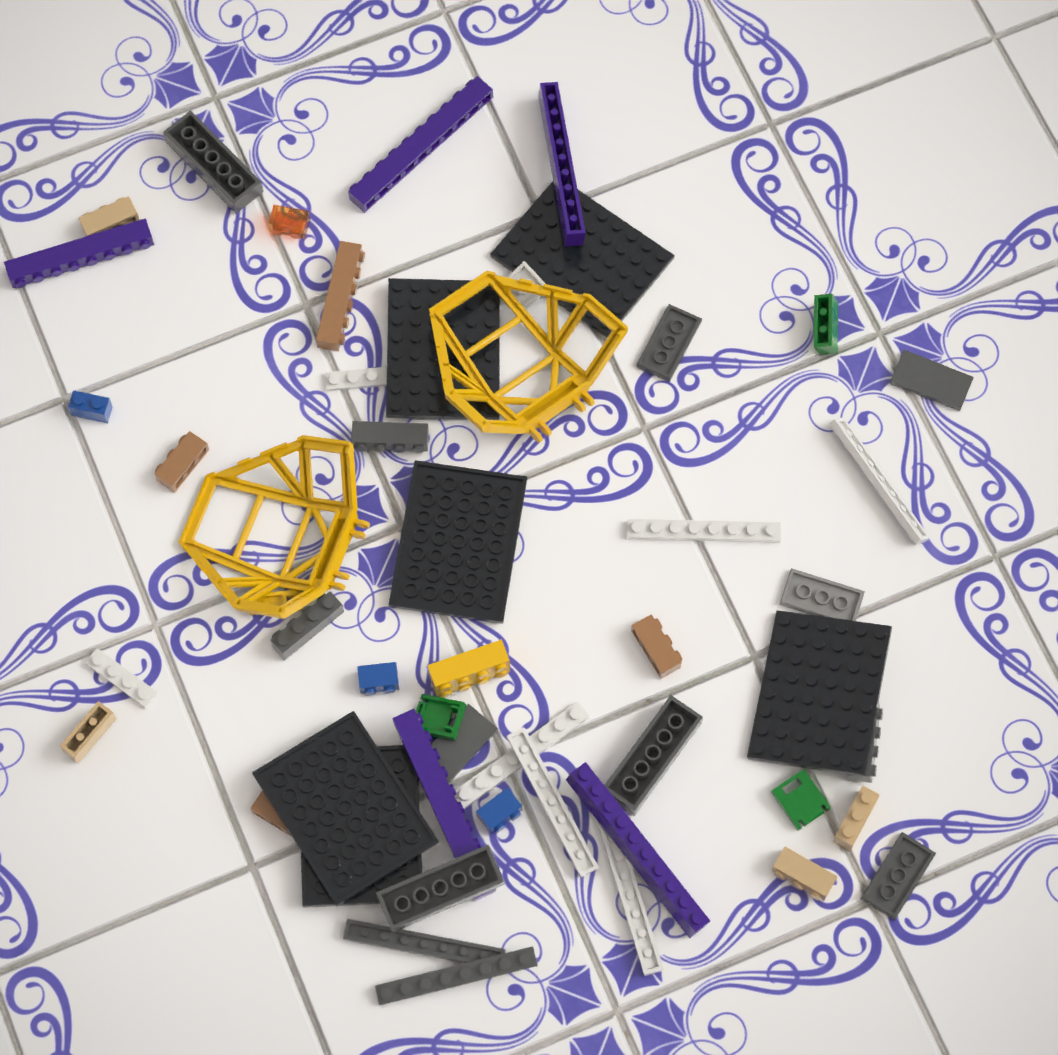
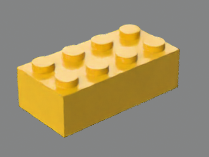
[427,639,510,698]

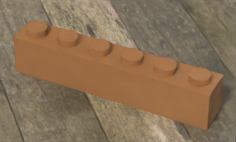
[316,241,365,351]

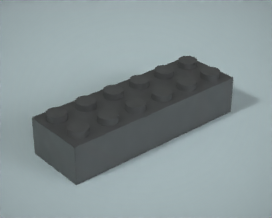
[163,110,264,214]
[604,695,703,817]
[376,845,506,932]

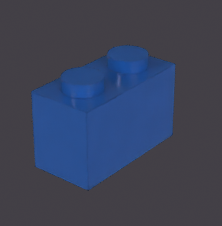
[68,390,113,423]
[357,662,399,696]
[476,787,523,834]

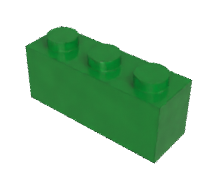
[814,293,838,355]

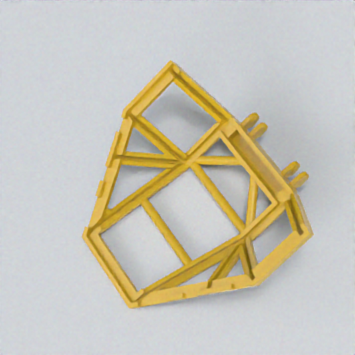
[429,271,628,443]
[178,435,370,619]

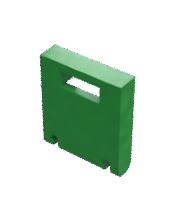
[416,694,467,742]
[771,769,831,831]

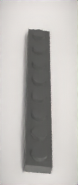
[343,919,506,963]
[375,946,538,1006]

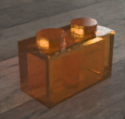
[268,204,311,239]

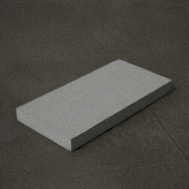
[779,568,865,621]

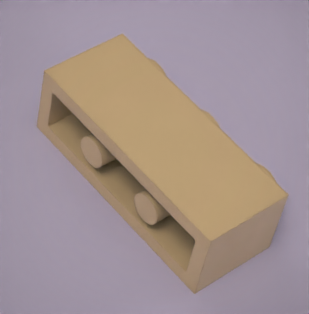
[78,196,140,236]
[60,701,117,764]
[833,785,880,851]
[772,846,838,901]

